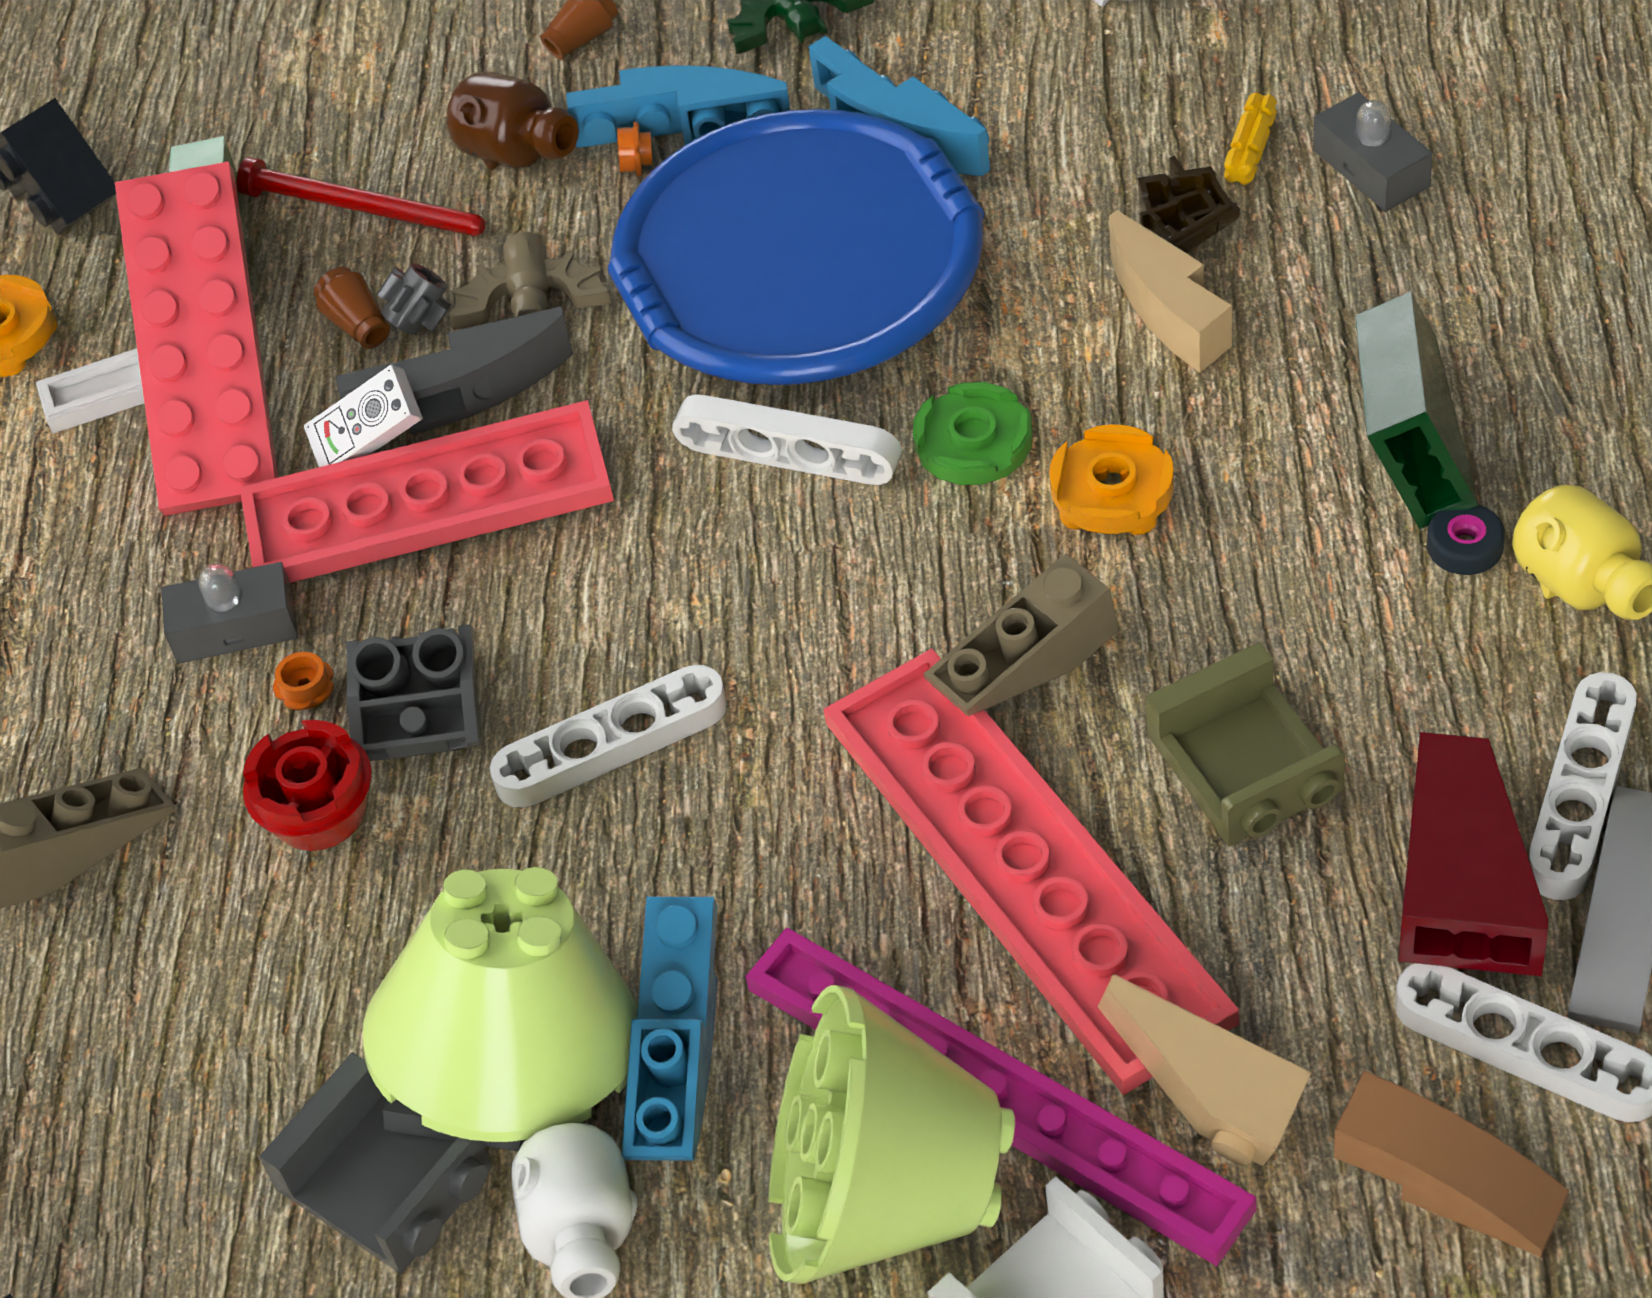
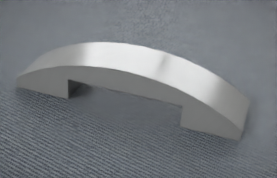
[1567,786,1652,1034]

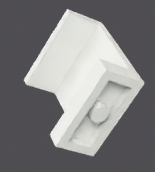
[928,1176,1164,1298]

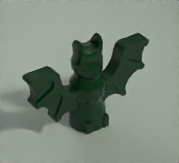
[727,0,874,54]

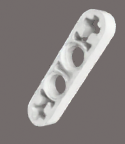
[672,394,902,485]
[490,665,727,808]
[1529,672,1636,900]
[1395,963,1652,1123]

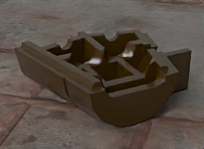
[1137,156,1240,253]

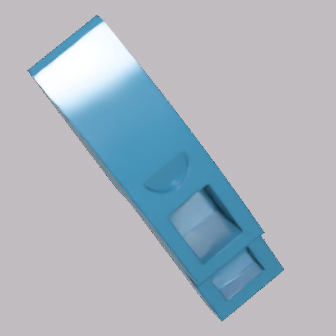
[809,36,990,176]
[566,65,790,148]
[622,897,718,1161]

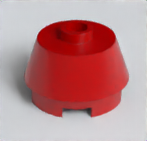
[243,719,372,851]

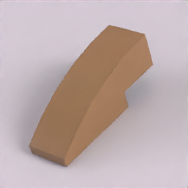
[1334,1070,1569,1257]

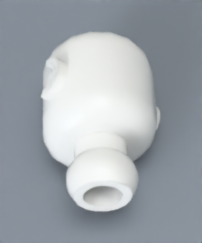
[512,1123,637,1298]

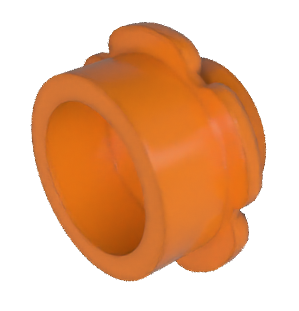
[617,122,652,177]
[273,652,334,710]

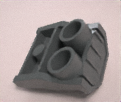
[346,624,481,761]

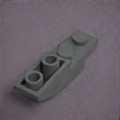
[336,306,573,435]

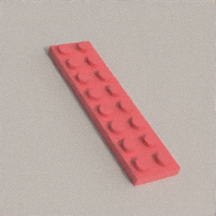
[823,648,1239,1096]

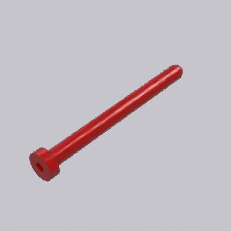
[236,157,486,236]

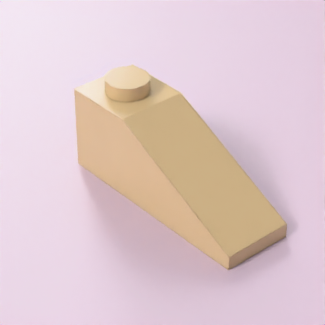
[1097,974,1312,1166]

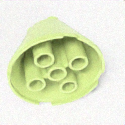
[363,867,638,1142]
[768,985,1015,1284]

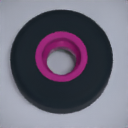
[1427,505,1505,575]

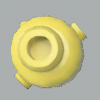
[1512,485,1652,620]

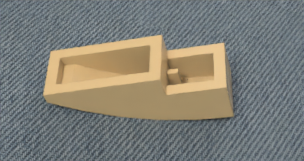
[1109,210,1232,373]

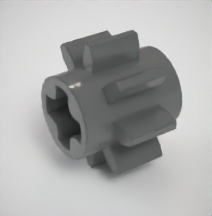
[377,263,451,335]

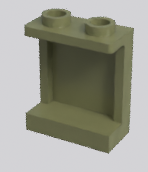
[1145,642,1345,847]

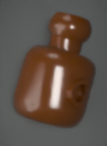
[446,72,579,170]

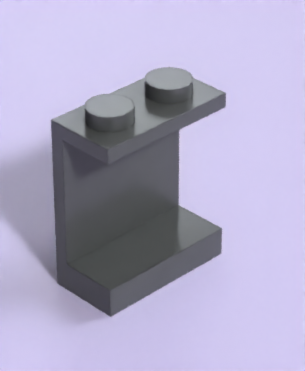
[259,1052,492,1274]

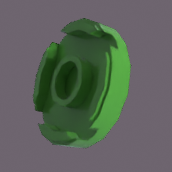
[913,382,1033,485]

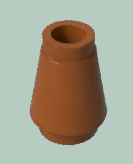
[540,0,618,60]
[313,267,390,349]

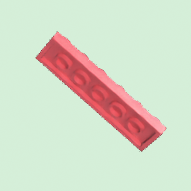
[115,161,278,516]
[240,400,614,583]

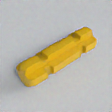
[1224,92,1277,185]

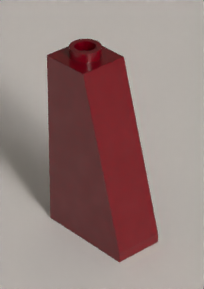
[1398,732,1549,977]

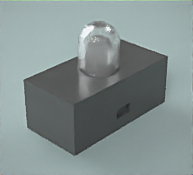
[1313,92,1433,212]
[161,561,298,664]

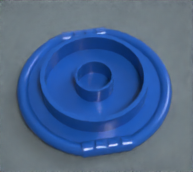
[608,109,984,385]

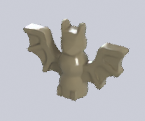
[448,232,611,328]

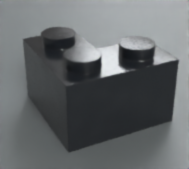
[0,98,116,235]

